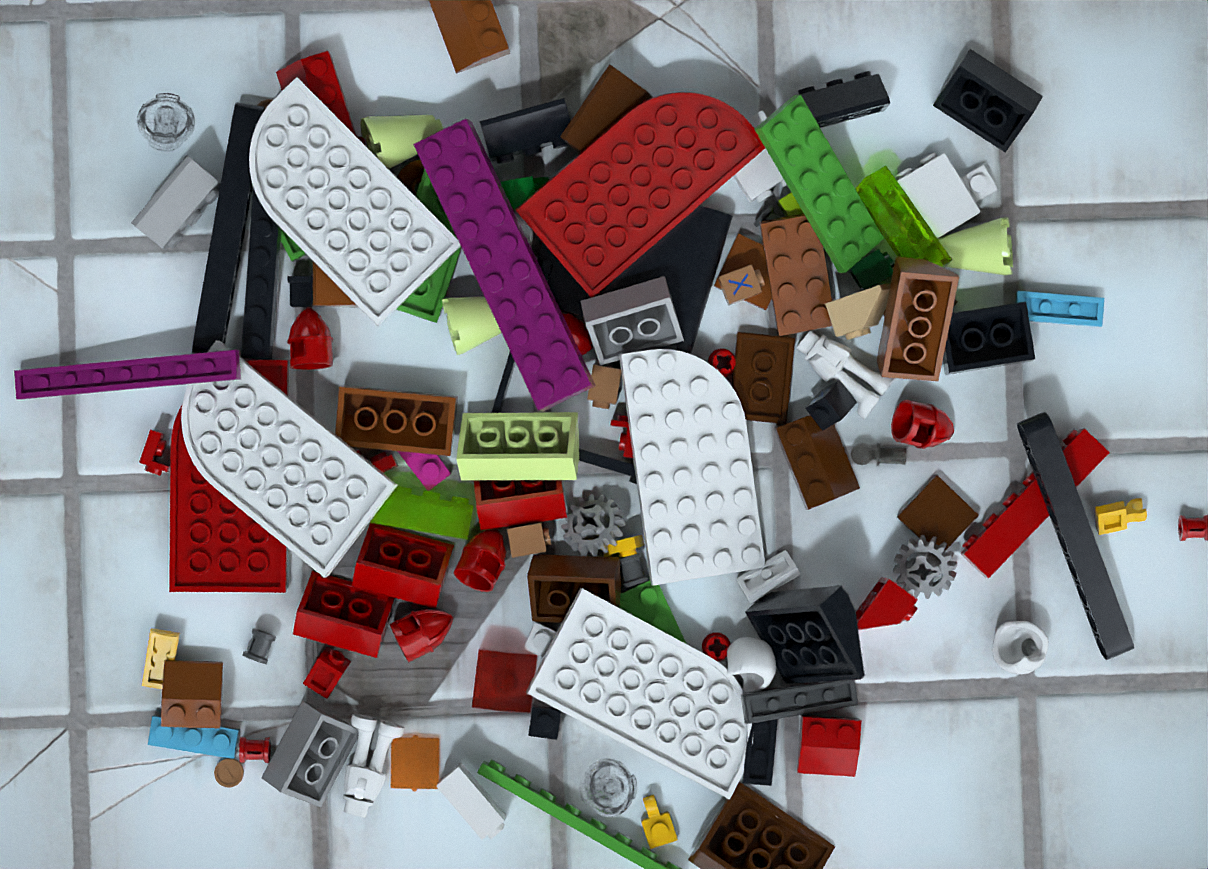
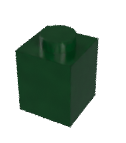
[848,249,894,291]

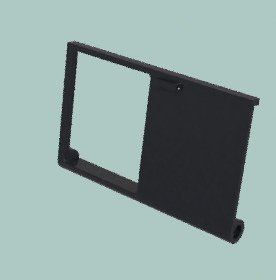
[491,205,733,484]

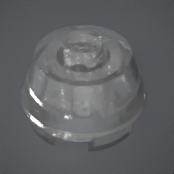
[137,93,195,152]
[579,758,637,817]

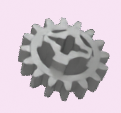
[561,494,625,557]
[893,535,958,599]

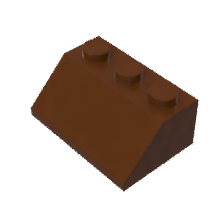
[560,64,653,154]
[774,415,860,510]
[527,554,621,623]

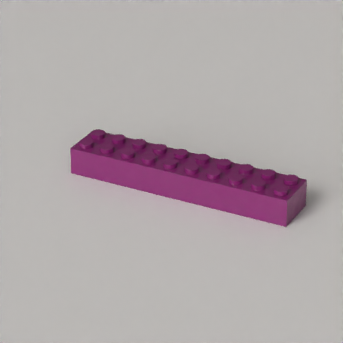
[413,118,596,411]

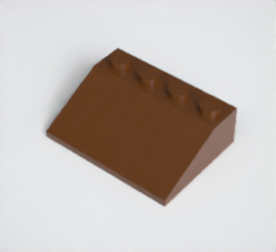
[688,781,835,869]

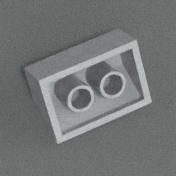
[131,156,221,250]
[581,276,684,366]
[261,701,358,808]

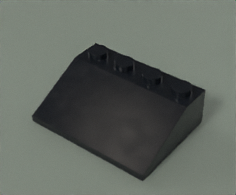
[745,585,865,684]

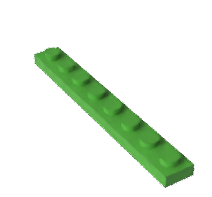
[477,759,682,869]

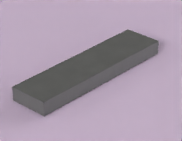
[740,680,858,724]

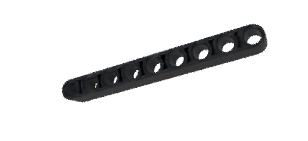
[192,102,266,354]
[1017,412,1134,660]

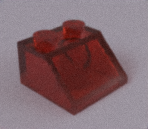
[472,648,537,713]

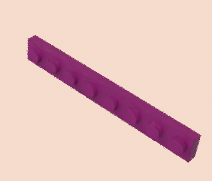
[14,350,241,400]

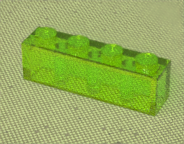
[855,166,952,268]
[370,486,475,540]

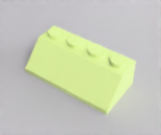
[456,412,579,480]

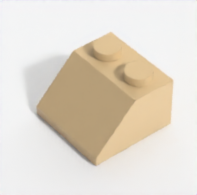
[825,283,891,340]

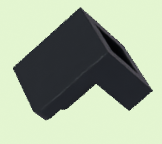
[287,276,325,307]

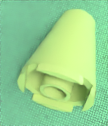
[360,115,443,169]
[933,217,1013,275]
[442,296,501,355]

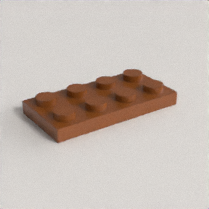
[759,213,832,336]

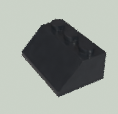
[933,49,1043,153]
[798,71,891,128]
[480,98,571,165]
[943,302,1036,375]

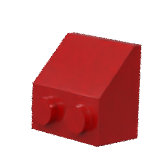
[797,715,861,777]

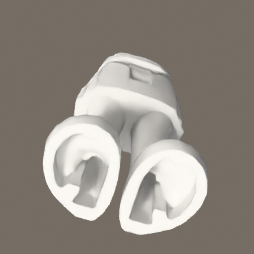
[797,330,896,419]
[343,714,405,817]

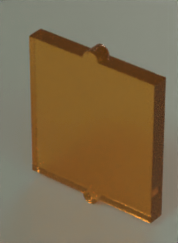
[391,735,439,792]

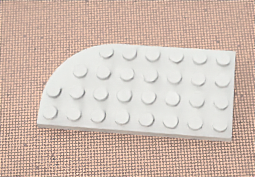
[249,77,461,326]
[181,340,397,578]
[619,349,766,585]
[526,588,753,799]

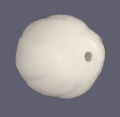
[992,621,1049,675]
[727,637,776,694]

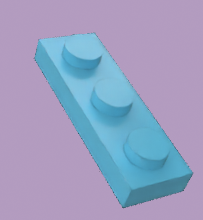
[1015,291,1105,327]
[148,716,240,759]

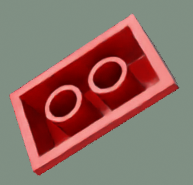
[276,51,357,136]
[474,480,567,530]
[352,522,454,609]
[293,571,395,658]
[856,577,918,630]

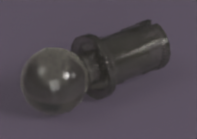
[851,443,906,466]

